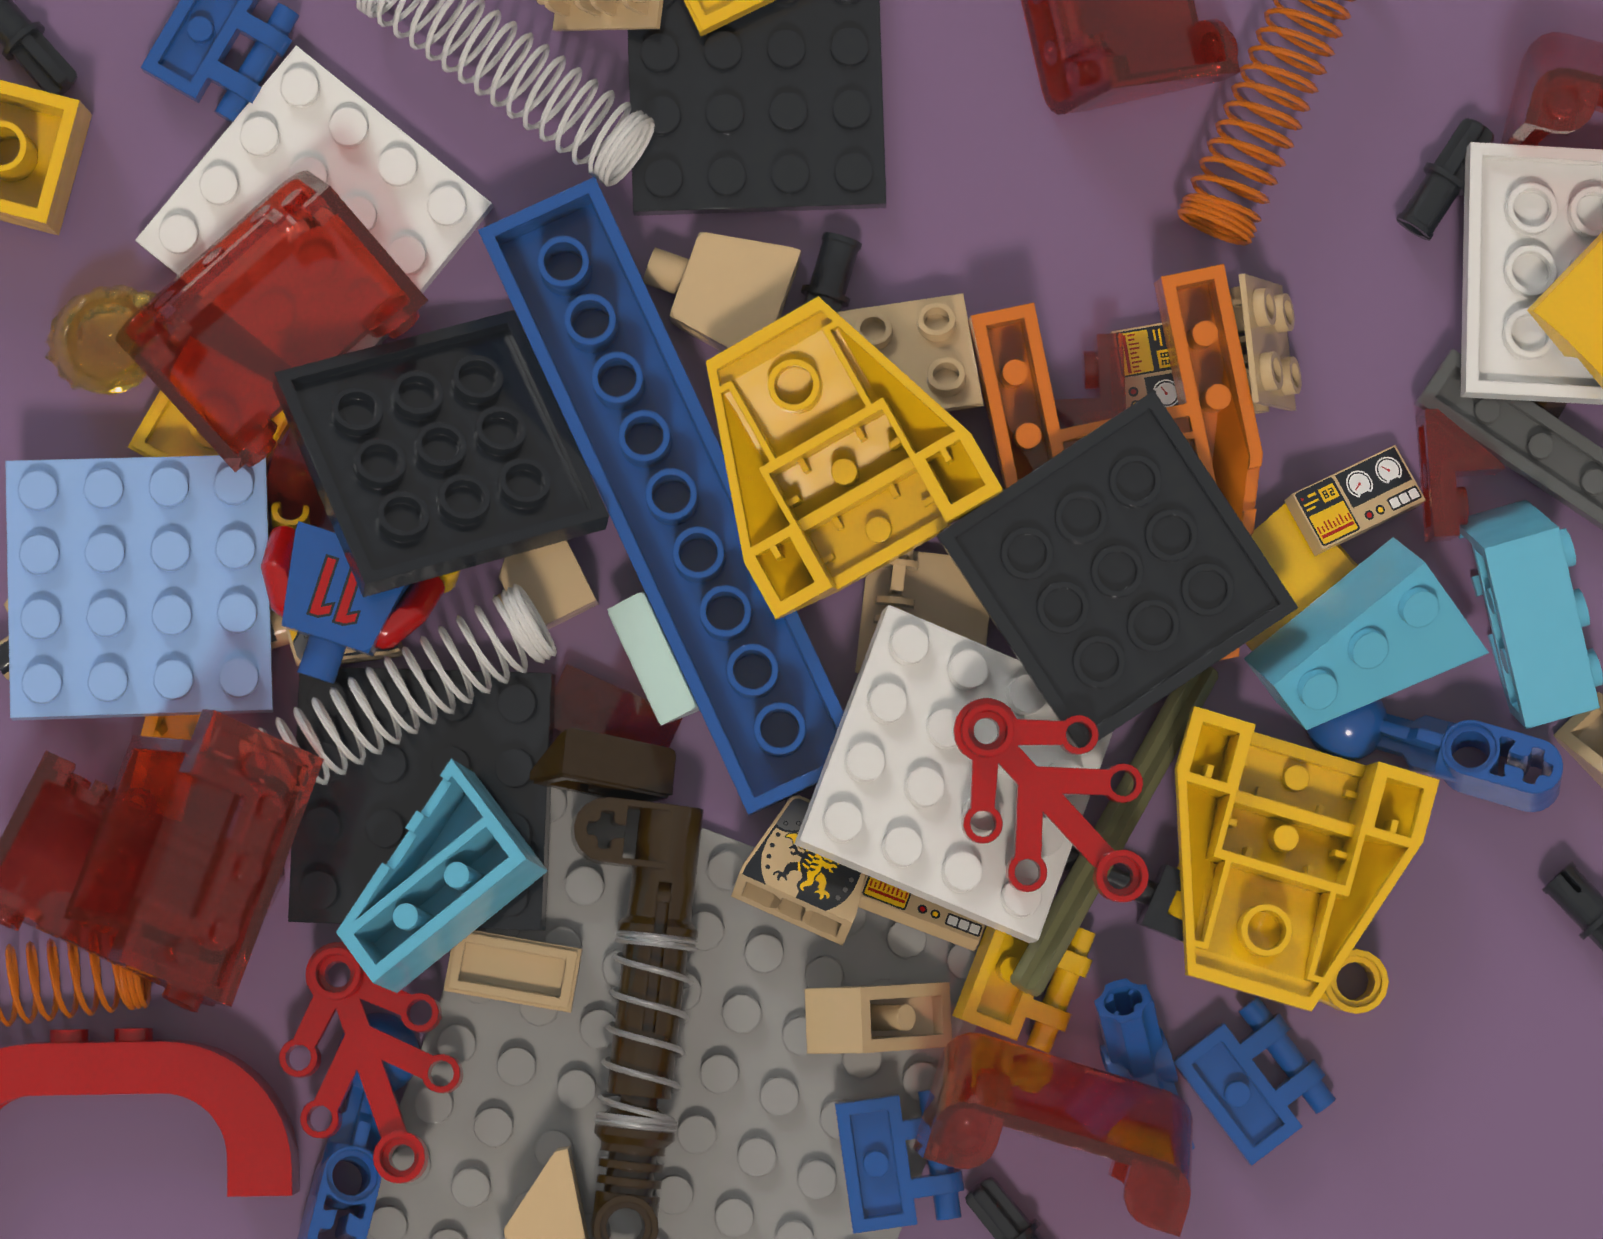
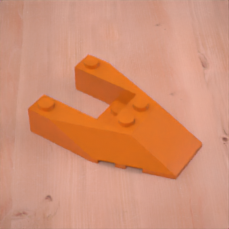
[968,264,1263,660]

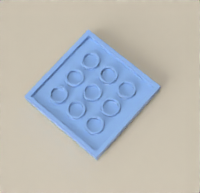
[5,454,273,721]

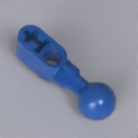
[1307,699,1563,812]
[297,1012,419,1239]

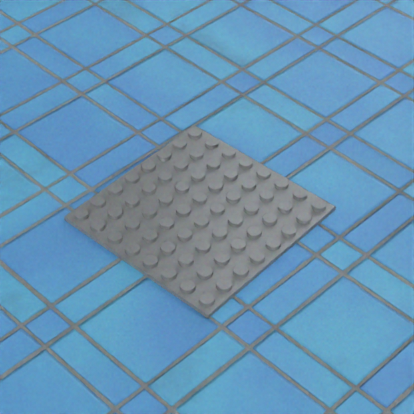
[367,787,984,1239]

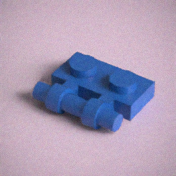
[140,0,299,123]
[1173,996,1336,1166]
[835,1088,964,1234]

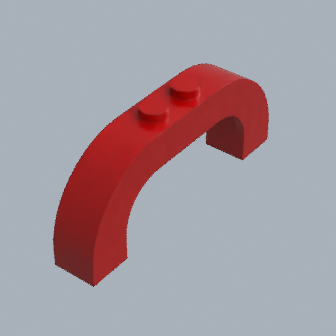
[0,1027,300,1197]

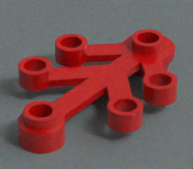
[953,698,1149,902]
[279,942,463,1184]

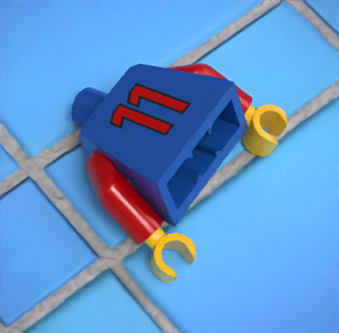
[261,501,461,684]

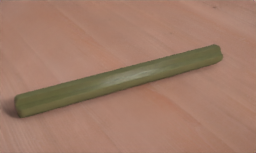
[1010,666,1218,997]

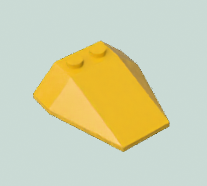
[706,296,1004,620]
[1175,706,1440,1012]

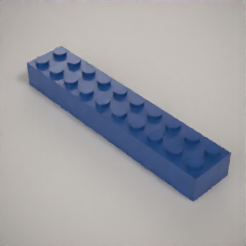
[478,177,844,816]

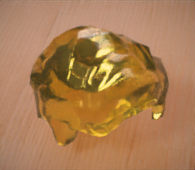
[45,285,173,395]

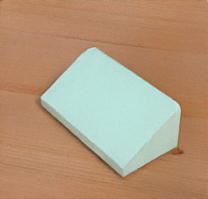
[607,591,699,725]

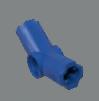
[1094,978,1195,1165]

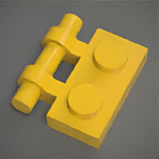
[952,926,1096,1054]

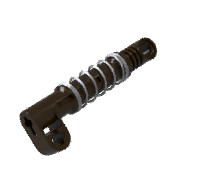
[571,797,704,1239]

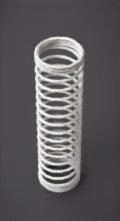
[356,0,655,187]
[236,584,557,811]

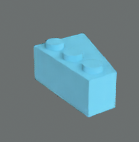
[1453,500,1603,729]
[1244,537,1489,730]
[336,758,548,993]

